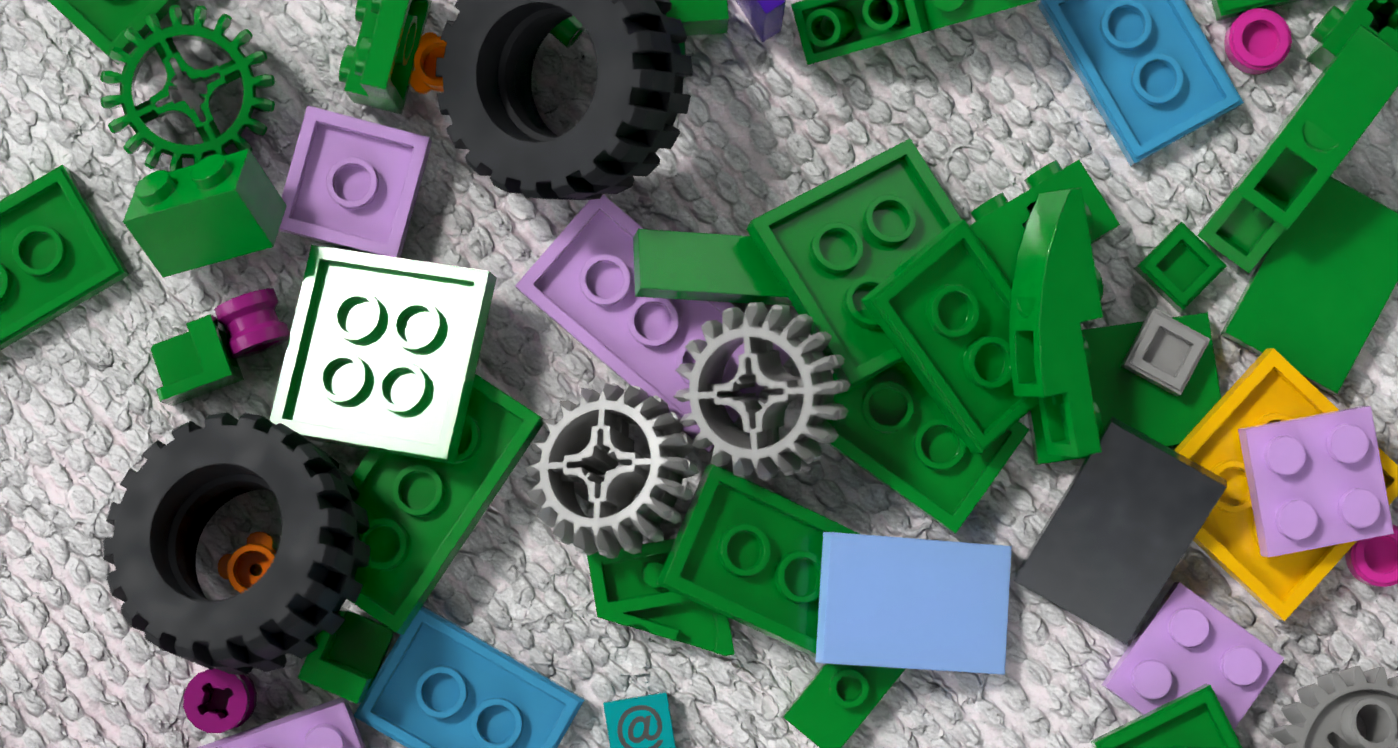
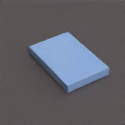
[815,532,1012,675]

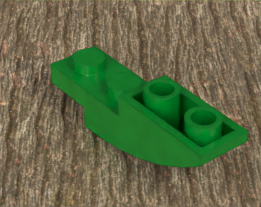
[791,0,1038,65]
[1198,24,1398,273]
[1009,187,1103,457]

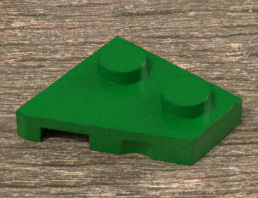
[587,538,735,656]

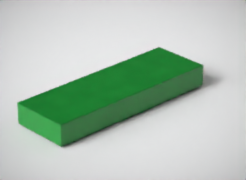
[633,229,793,306]

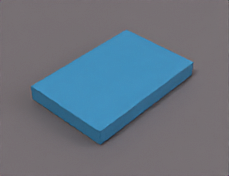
[1038,0,1244,167]
[353,606,585,748]

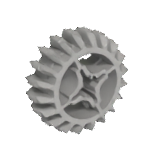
[673,302,851,480]
[524,383,699,558]

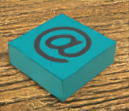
[603,691,676,748]

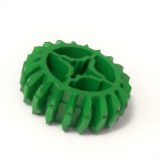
[100,5,275,171]

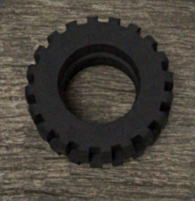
[436,0,693,200]
[103,413,371,675]

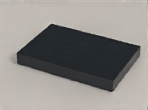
[1014,416,1227,644]

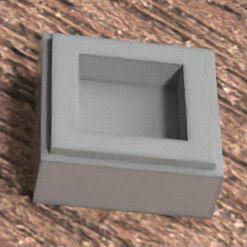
[1121,309,1211,397]

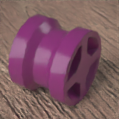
[214,288,290,358]
[183,668,257,733]

